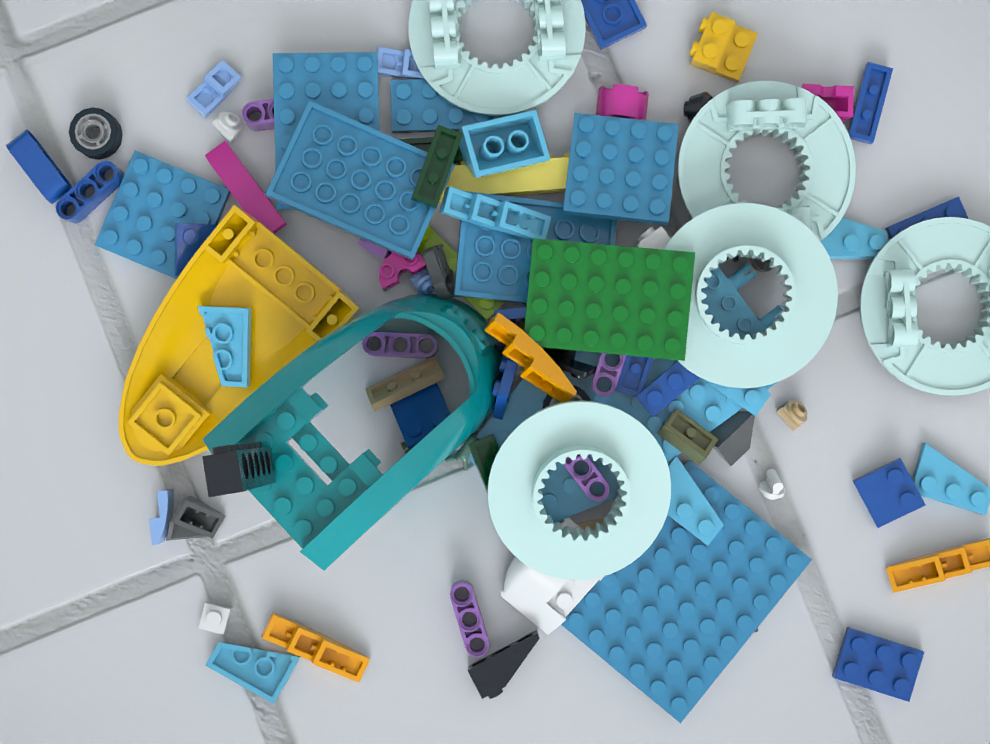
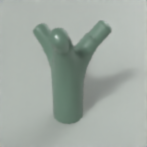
[445,434,479,471]

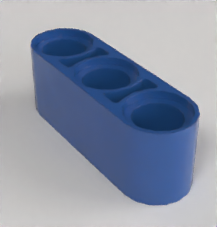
[6,129,72,204]
[56,161,124,223]

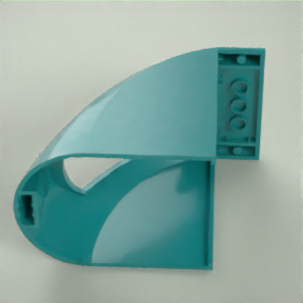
[202,293,503,571]

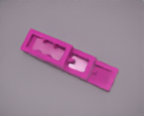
[205,141,287,233]

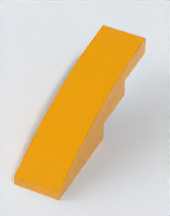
[484,312,577,403]
[886,538,990,593]
[261,612,370,683]

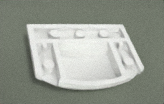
[501,517,604,635]

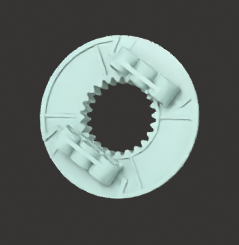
[408,0,586,116]
[677,80,856,260]
[664,203,838,388]
[860,217,990,396]
[488,400,671,580]

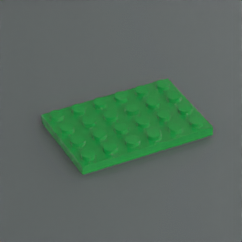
[524,238,695,361]

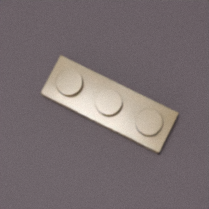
[365,356,445,411]

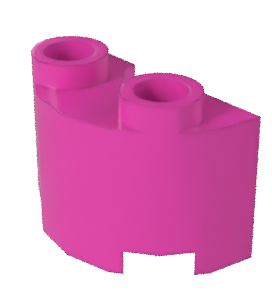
[595,84,649,120]
[802,84,854,124]
[379,253,427,292]

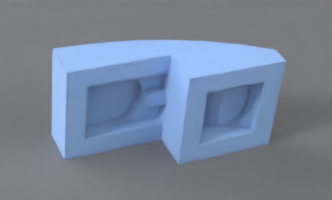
[376,47,424,79]
[186,60,242,119]
[149,489,174,545]

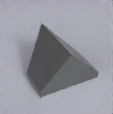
[710,411,755,466]
[166,496,226,541]

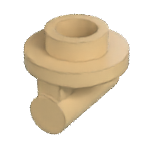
[776,400,807,431]

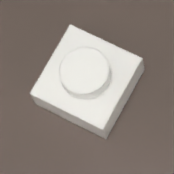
[198,602,232,635]

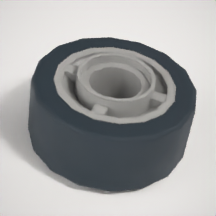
[69,107,123,160]

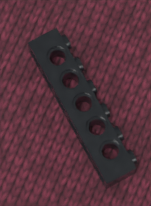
[202,442,276,497]

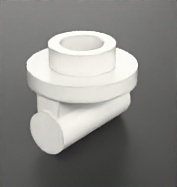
[212,112,242,143]
[759,469,785,500]

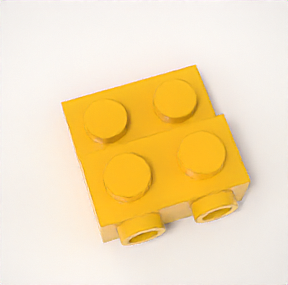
[689,12,758,83]

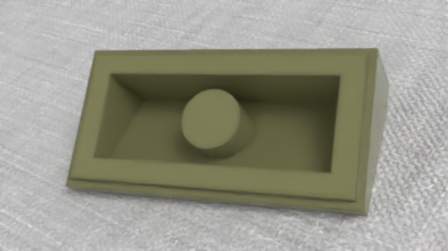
[657,408,719,464]

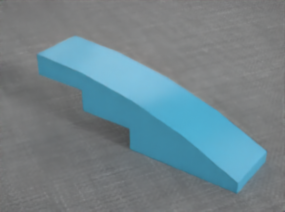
[439,186,551,240]

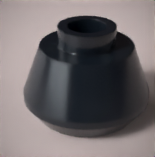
[683,92,713,122]

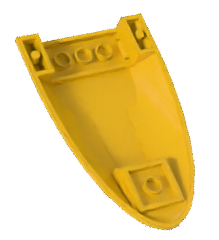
[118,205,360,466]

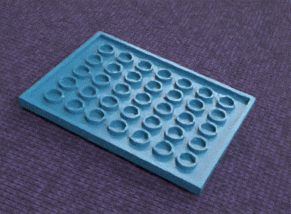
[561,460,812,724]

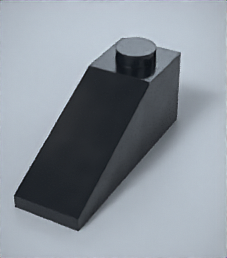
[467,630,540,699]

